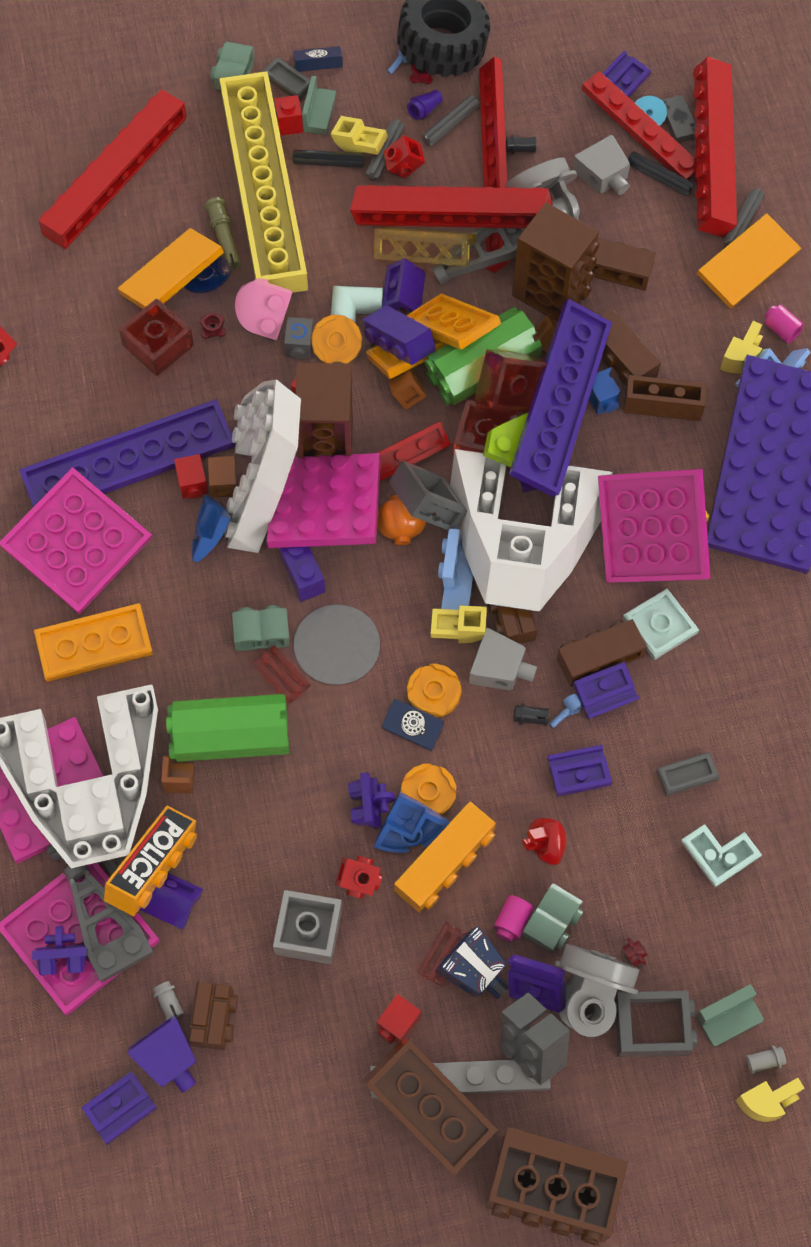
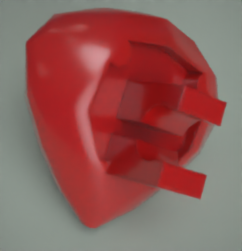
[522,818,567,865]

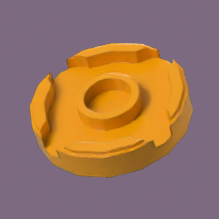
[311,314,362,364]
[407,664,462,718]
[401,764,456,816]

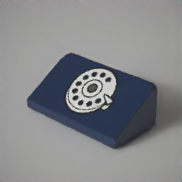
[293,46,343,72]
[382,699,444,751]

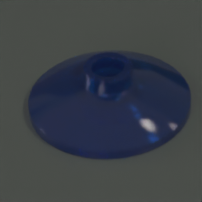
[184,256,230,293]

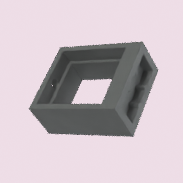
[389,461,467,530]
[614,991,697,1057]

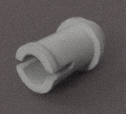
[153,981,184,1020]
[746,1045,786,1074]

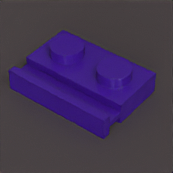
[602,50,651,97]
[573,662,640,720]
[547,745,612,797]
[508,954,566,1013]
[81,1071,157,1145]

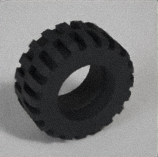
[397,0,491,77]

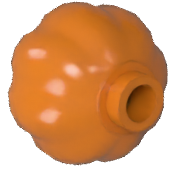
[377,495,426,546]

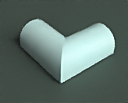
[331,286,383,323]
[681,824,762,888]

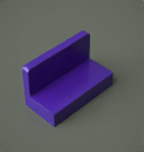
[382,258,425,312]
[139,873,203,929]

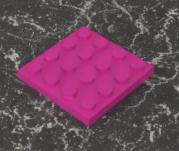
[267,453,381,548]
[0,467,152,615]
[598,469,711,583]
[0,717,103,864]
[0,863,160,1016]

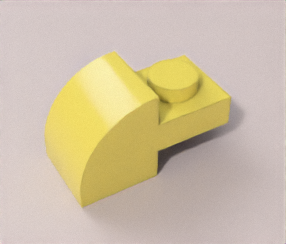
[331,116,388,155]
[720,321,763,374]
[431,606,487,643]
[736,1078,804,1122]

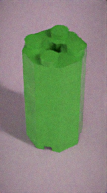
[424,307,542,406]
[166,694,289,762]

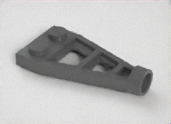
[432,228,525,285]
[63,865,154,983]

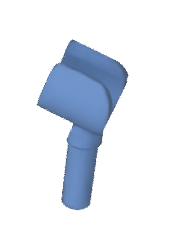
[387,50,408,75]
[549,694,581,728]

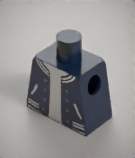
[435,926,509,999]

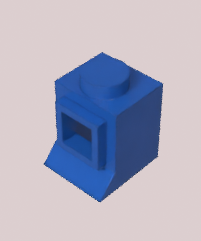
[589,367,621,415]

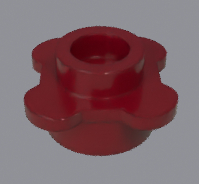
[410,64,433,85]
[200,313,226,339]
[622,938,648,967]

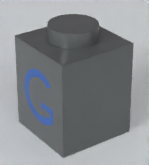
[284,317,314,360]

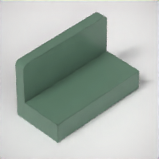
[302,76,336,135]
[696,984,764,1047]

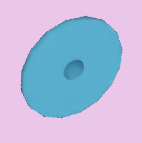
[635,96,667,126]

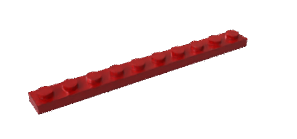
[479,56,511,273]

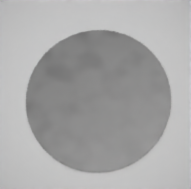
[294,604,380,685]

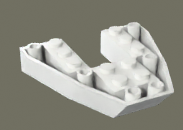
[224,379,301,553]
[450,449,613,611]
[0,684,158,868]

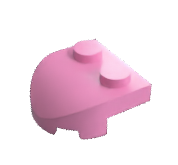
[235,279,292,340]

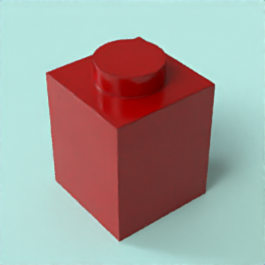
[274,95,303,136]
[174,454,208,499]
[376,994,421,1044]

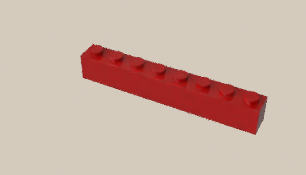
[693,56,737,238]
[38,89,187,250]
[350,185,553,229]

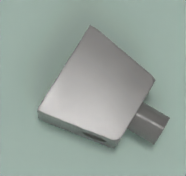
[572,135,630,195]
[469,628,537,691]

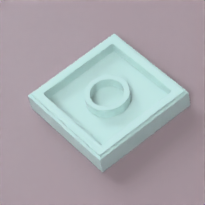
[622,588,699,660]

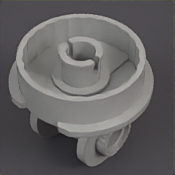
[506,158,580,220]
[555,944,640,1037]

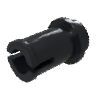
[506,135,537,155]
[513,703,549,726]

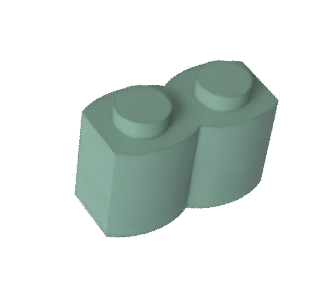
[211,41,255,90]
[232,605,289,651]
[522,883,584,954]

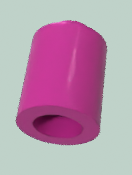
[764,305,805,344]
[493,895,534,942]

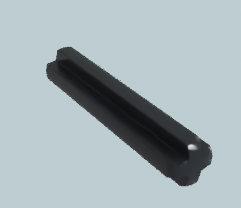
[292,149,365,168]
[628,151,694,196]

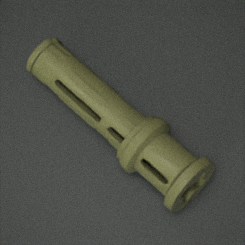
[204,197,241,271]

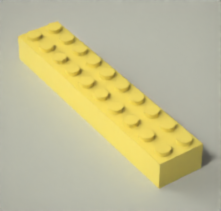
[220,72,308,293]

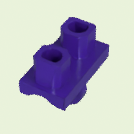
[348,772,395,829]
[32,925,88,975]

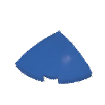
[192,495,231,562]
[374,792,450,853]

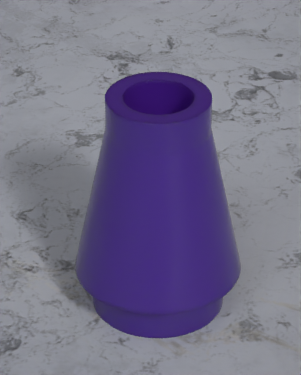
[407,90,443,120]

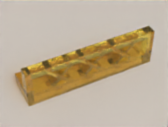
[374,227,477,266]

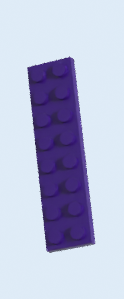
[509,299,612,498]
[19,399,236,507]

